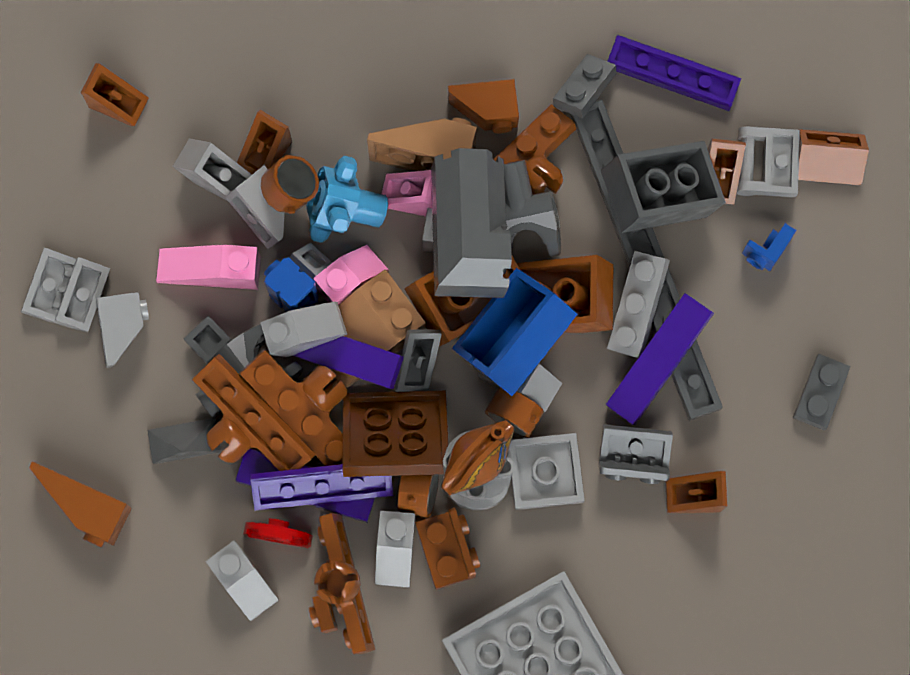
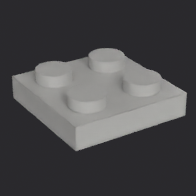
[509,433,585,510]

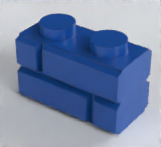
[264,257,319,312]

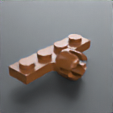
[493,104,576,195]
[238,350,347,466]
[192,354,315,471]
[314,513,375,654]

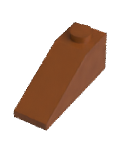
[29,462,132,548]

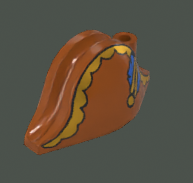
[441,420,515,496]

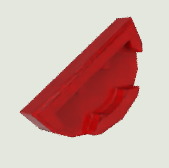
[243,518,313,549]

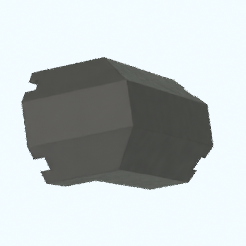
[431,148,512,298]

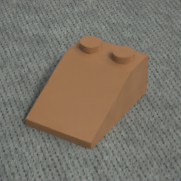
[367,118,477,172]
[329,269,426,388]

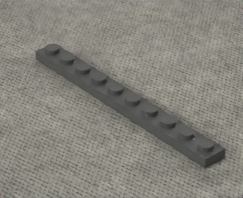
[570,99,723,421]

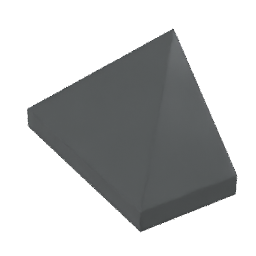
[395,330,442,392]
[147,418,221,464]

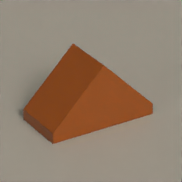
[81,63,149,126]
[237,110,292,174]
[707,138,746,205]
[666,471,727,513]

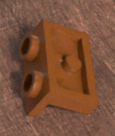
[415,508,480,590]

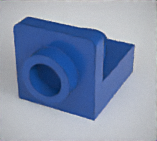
[742,223,797,271]

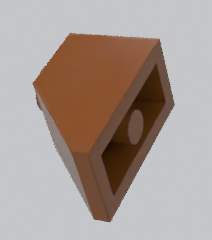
[448,79,519,134]

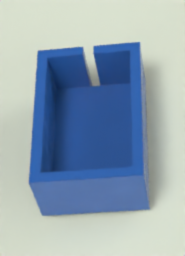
[452,268,578,396]

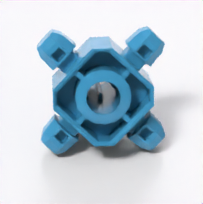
[306,156,388,243]

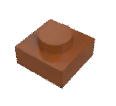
[309,596,338,634]

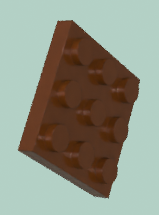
[343,390,448,477]

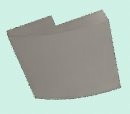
[21,247,110,332]

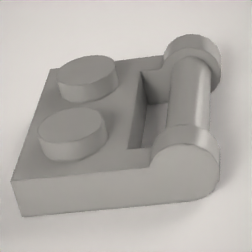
[736,126,800,197]

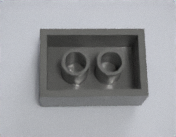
[601,141,726,233]

